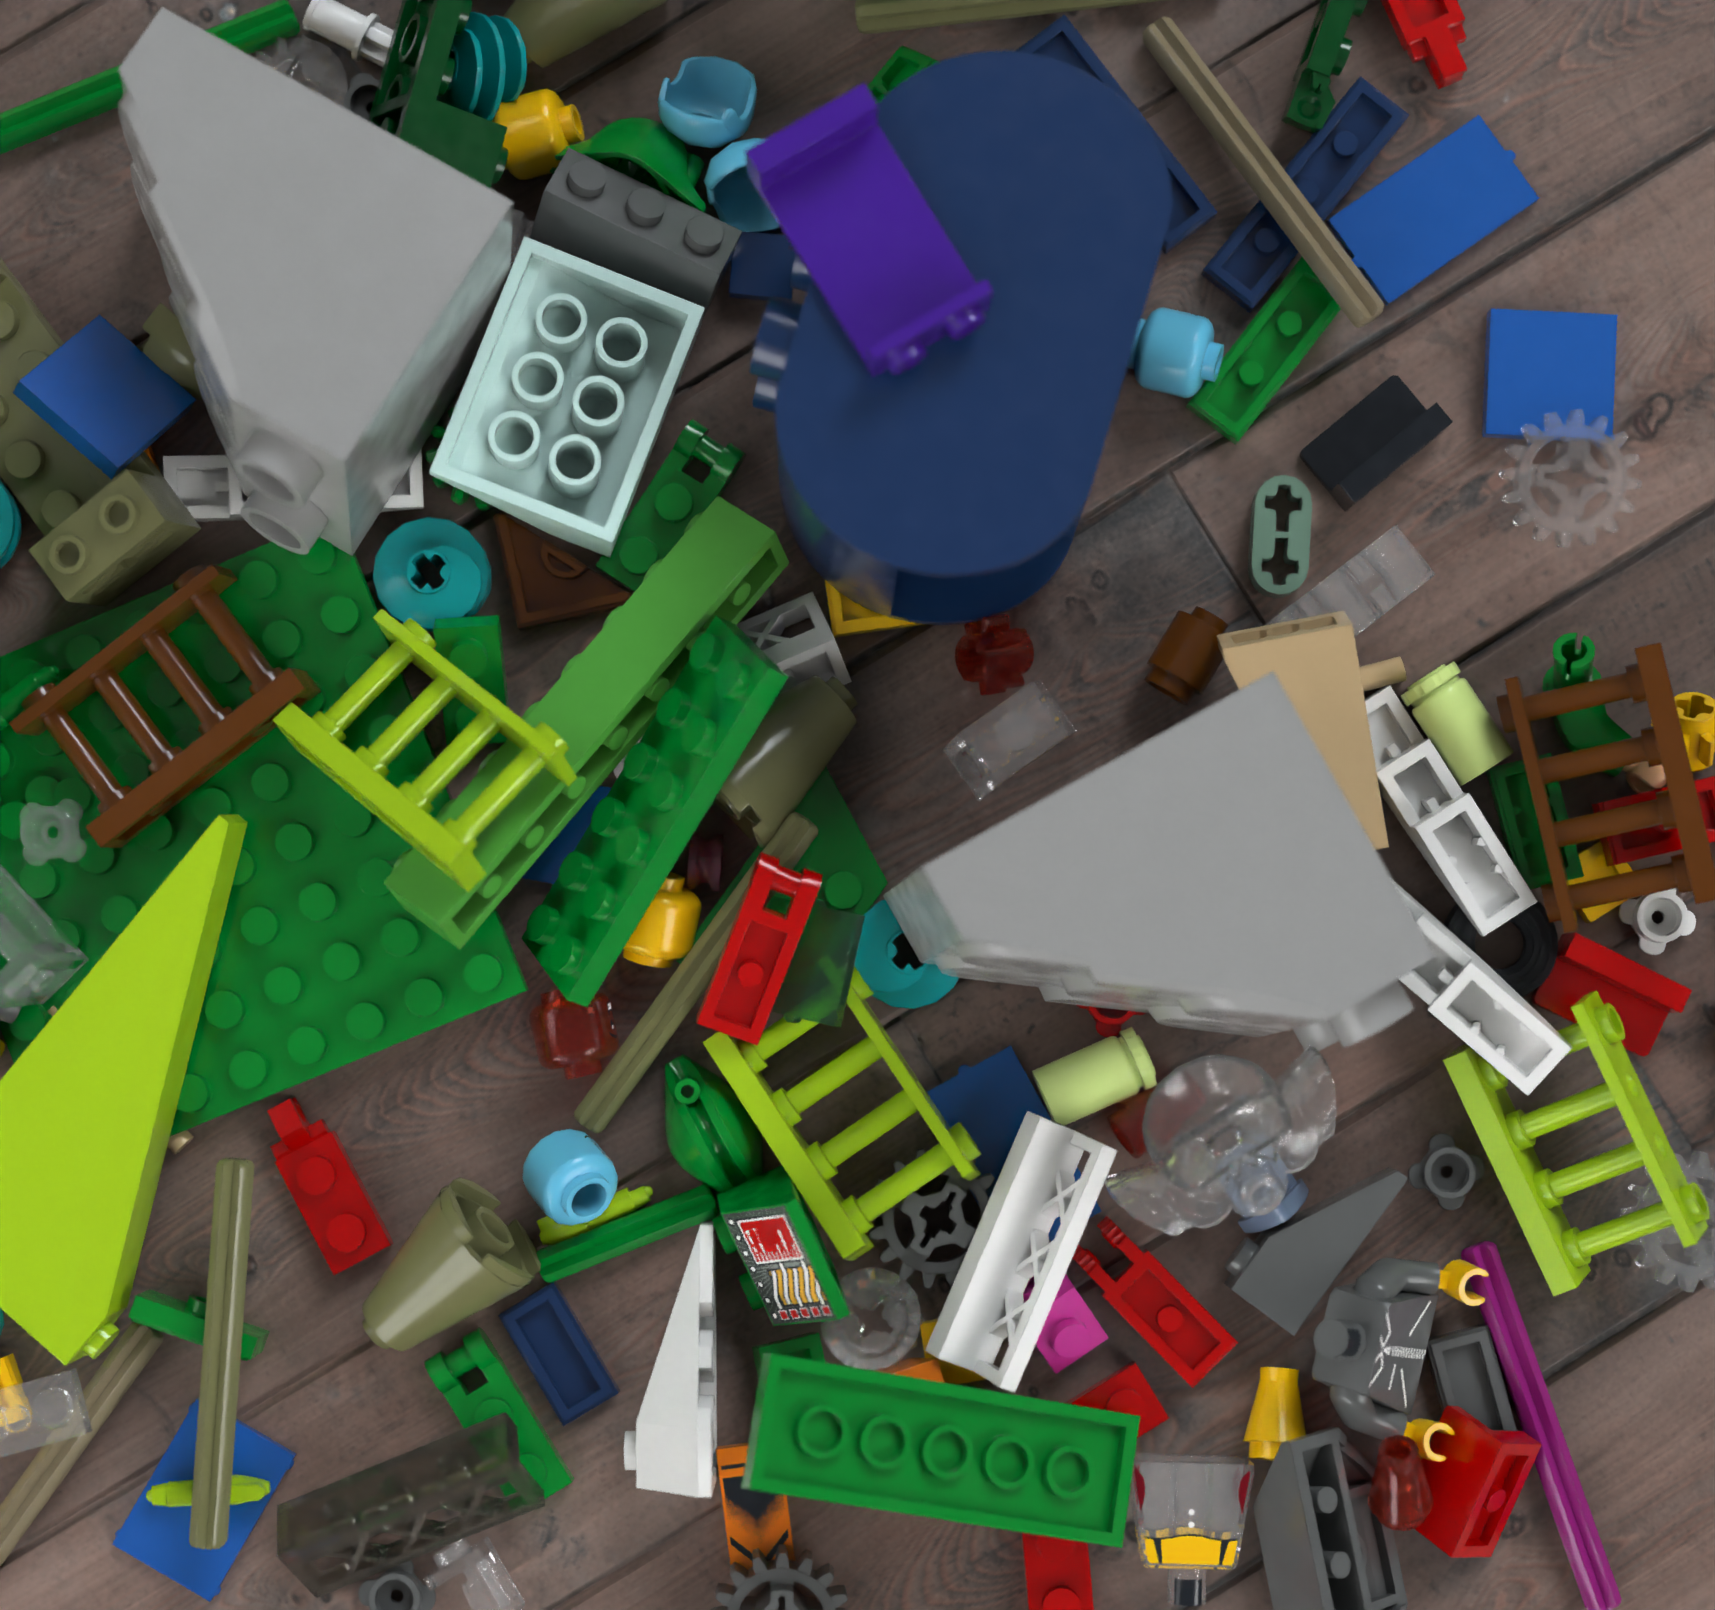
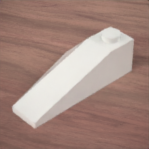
[624,1221,717,1497]

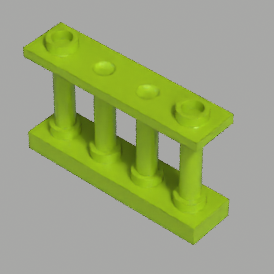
[273,609,578,893]
[702,955,981,1261]
[1443,990,1710,1296]

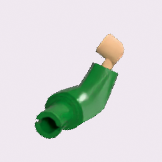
[1543,632,1667,794]

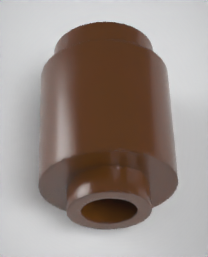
[1144,606,1228,706]

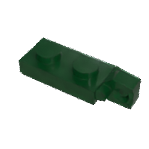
[1281,0,1368,133]

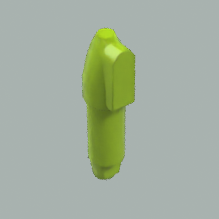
[536,1186,653,1245]
[146,1475,271,1507]

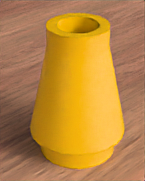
[1243,1367,1306,1461]

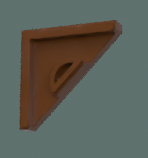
[493,513,631,631]

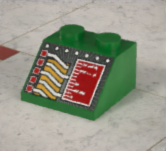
[712,1165,850,1326]

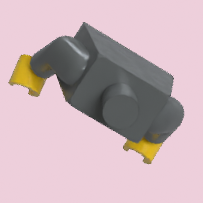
[1312,1257,1489,1462]

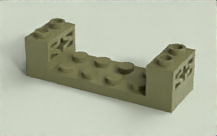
[0,257,202,607]

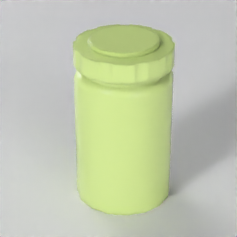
[1400,661,1514,786]
[1032,1027,1158,1126]

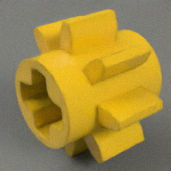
[1651,692,1715,772]

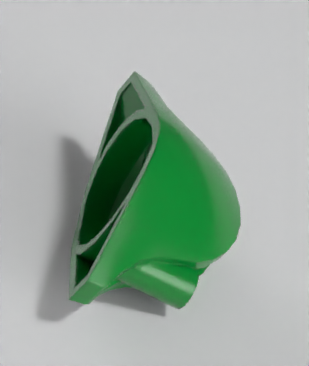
[549,117,706,213]
[664,1054,763,1193]

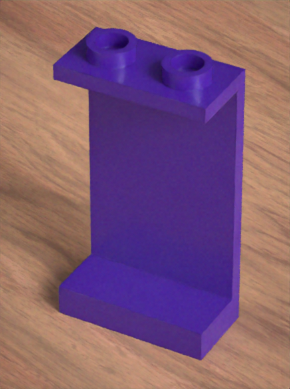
[745,83,993,377]

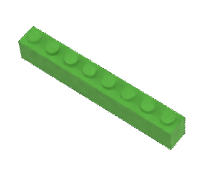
[383,496,789,950]

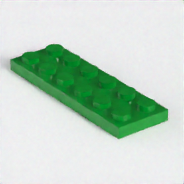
[521,615,788,1007]
[742,1353,1140,1548]

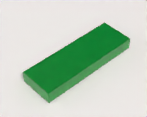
[1186,257,1341,445]

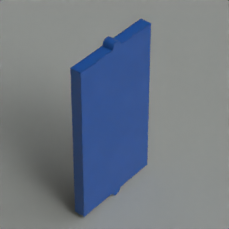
[1327,115,1539,306]
[927,1046,1102,1241]

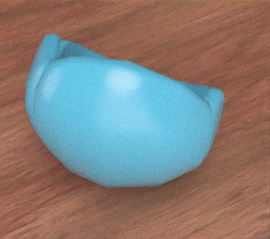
[658,56,758,148]
[704,138,780,233]

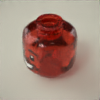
[529,989,619,1080]

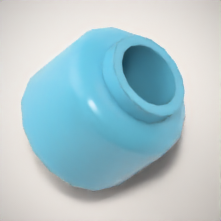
[1127,307,1224,398]
[522,1129,618,1226]

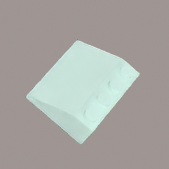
[429,236,705,558]

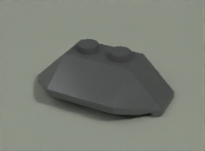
[1253,1427,1408,1610]

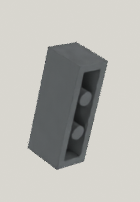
[530,148,742,320]

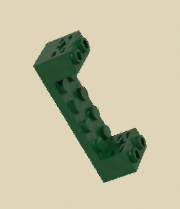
[368,0,508,189]

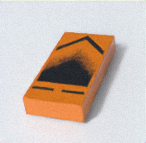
[716,1442,796,1570]

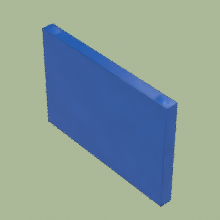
[112,1397,297,1602]

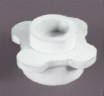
[1619,888,1696,955]

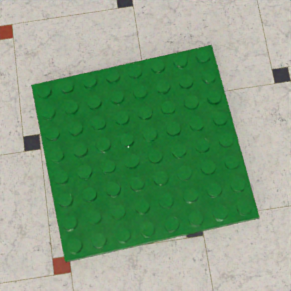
[0,537,529,1136]

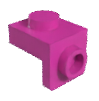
[1023,1274,1109,1374]

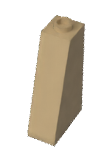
[1217,611,1389,850]

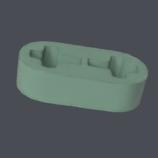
[1248,475,1312,598]

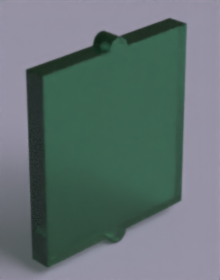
[767,896,865,1028]

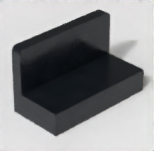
[1300,375,1453,512]

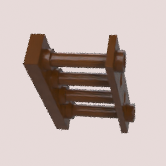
[9,564,321,848]
[1496,642,1715,933]

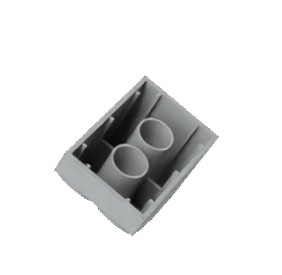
[118,7,513,556]
[883,671,1436,1055]

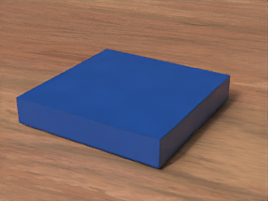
[1482,308,1617,443]
[13,314,196,480]

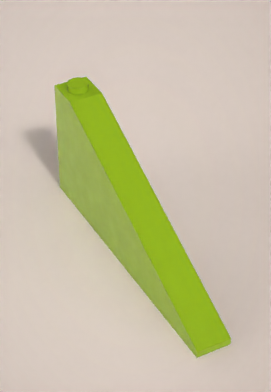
[0,814,248,1366]

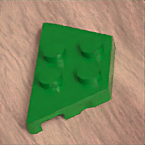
[676,767,888,987]

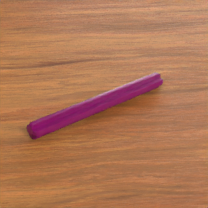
[1461,1241,1622,1610]

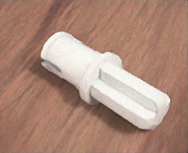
[302,0,394,67]

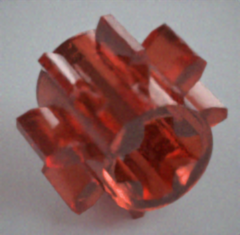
[955,614,1034,696]

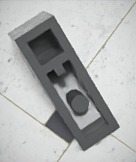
[1224,1167,1409,1336]

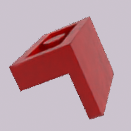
[1531,932,1692,1057]
[1399,1406,1542,1558]

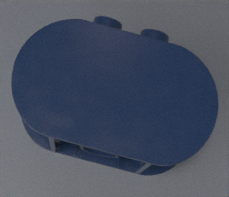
[750,51,1172,625]

